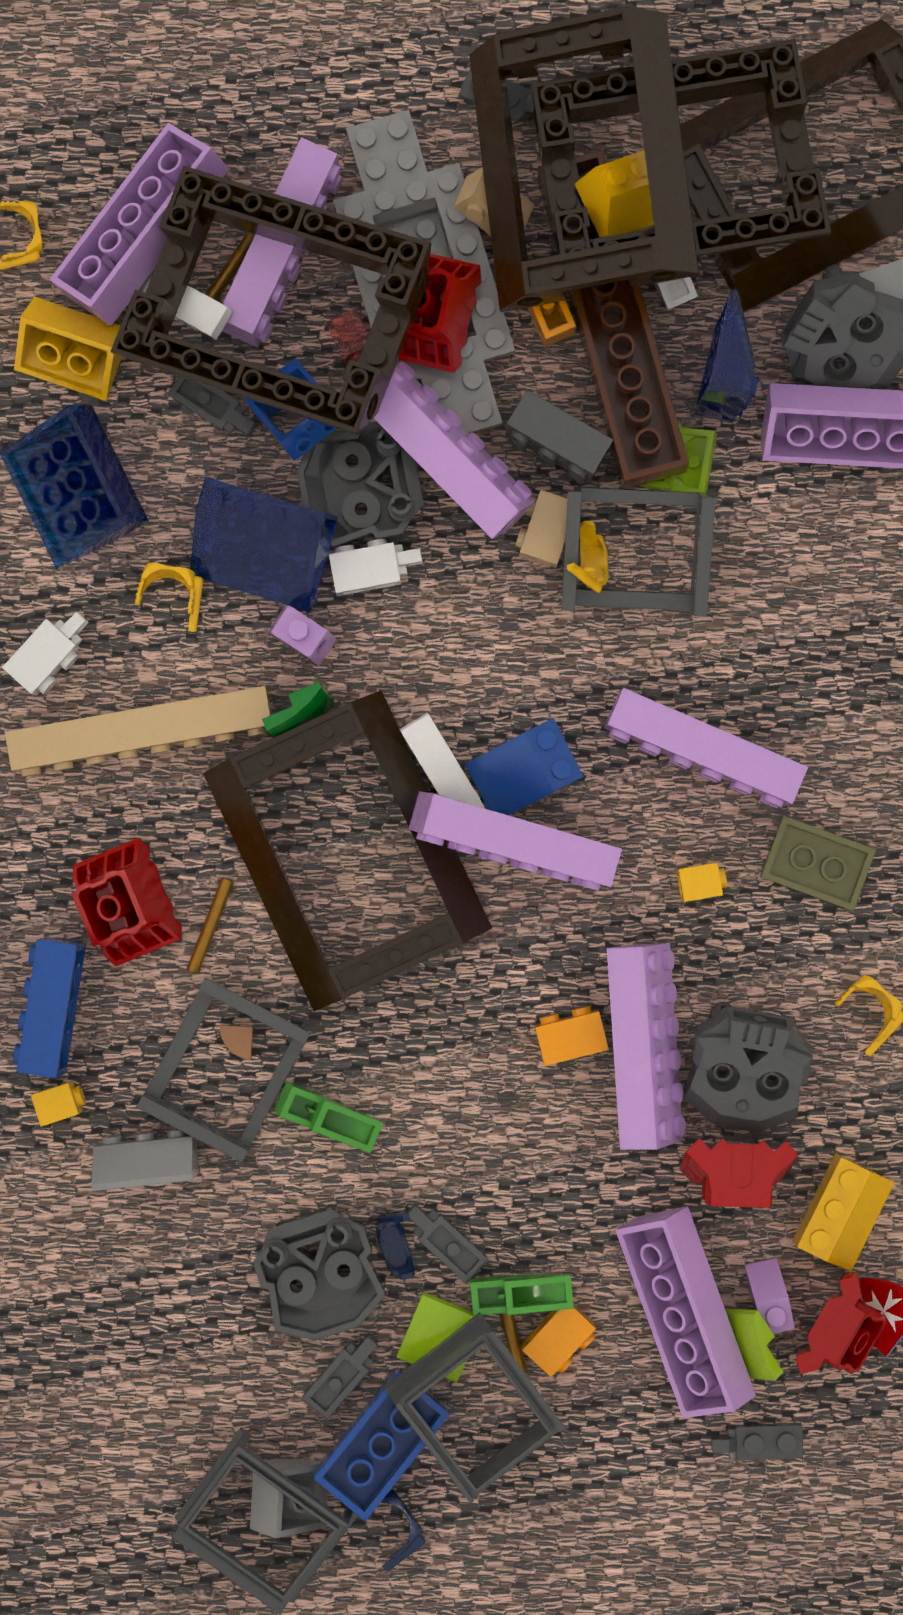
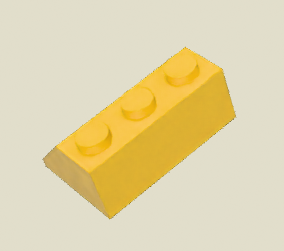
[574,150,654,238]
[14,296,122,401]
[792,1153,895,1271]

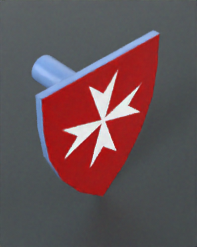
[860,1278,903,1357]

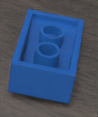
[465,718,584,815]

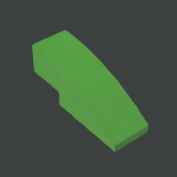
[273,1080,383,1153]
[469,1274,574,1316]

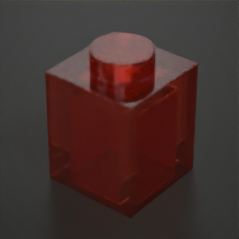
[326,309,368,364]

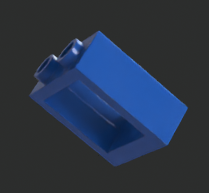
[244,358,336,461]

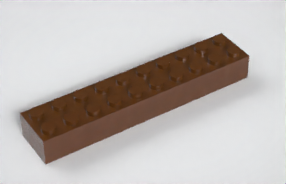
[537,150,689,489]

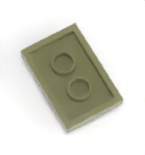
[760,815,876,911]

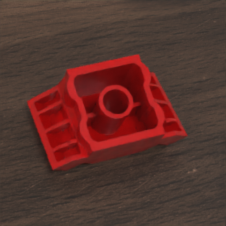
[398,253,482,373]
[71,838,182,966]
[679,1138,798,1208]
[796,1271,888,1374]

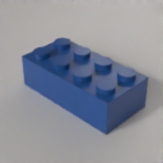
[13,937,86,1078]
[313,1367,450,1521]

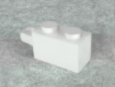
[329,539,423,596]
[2,612,89,696]

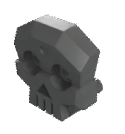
[780,265,903,390]
[297,421,424,549]
[683,1004,813,1132]
[253,1206,386,1341]

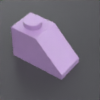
[744,1258,795,1334]

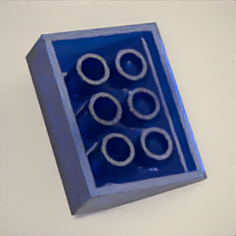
[694,290,759,423]
[0,404,149,569]
[190,477,338,612]

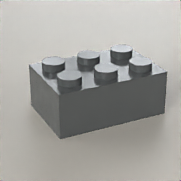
[505,390,613,485]

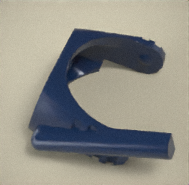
[376,1213,415,1280]
[380,1490,425,1571]

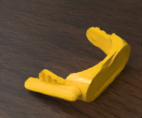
[0,201,42,270]
[567,521,609,593]
[135,562,203,632]
[834,975,903,1056]

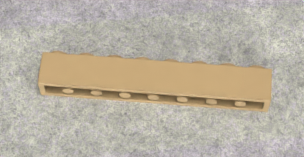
[5,686,272,777]

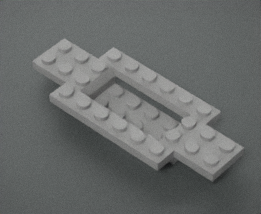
[333,109,515,434]

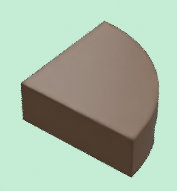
[220,1024,254,1060]

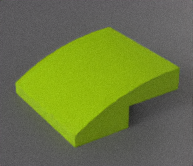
[638,424,717,494]
[396,1292,484,1382]
[725,1308,783,1381]

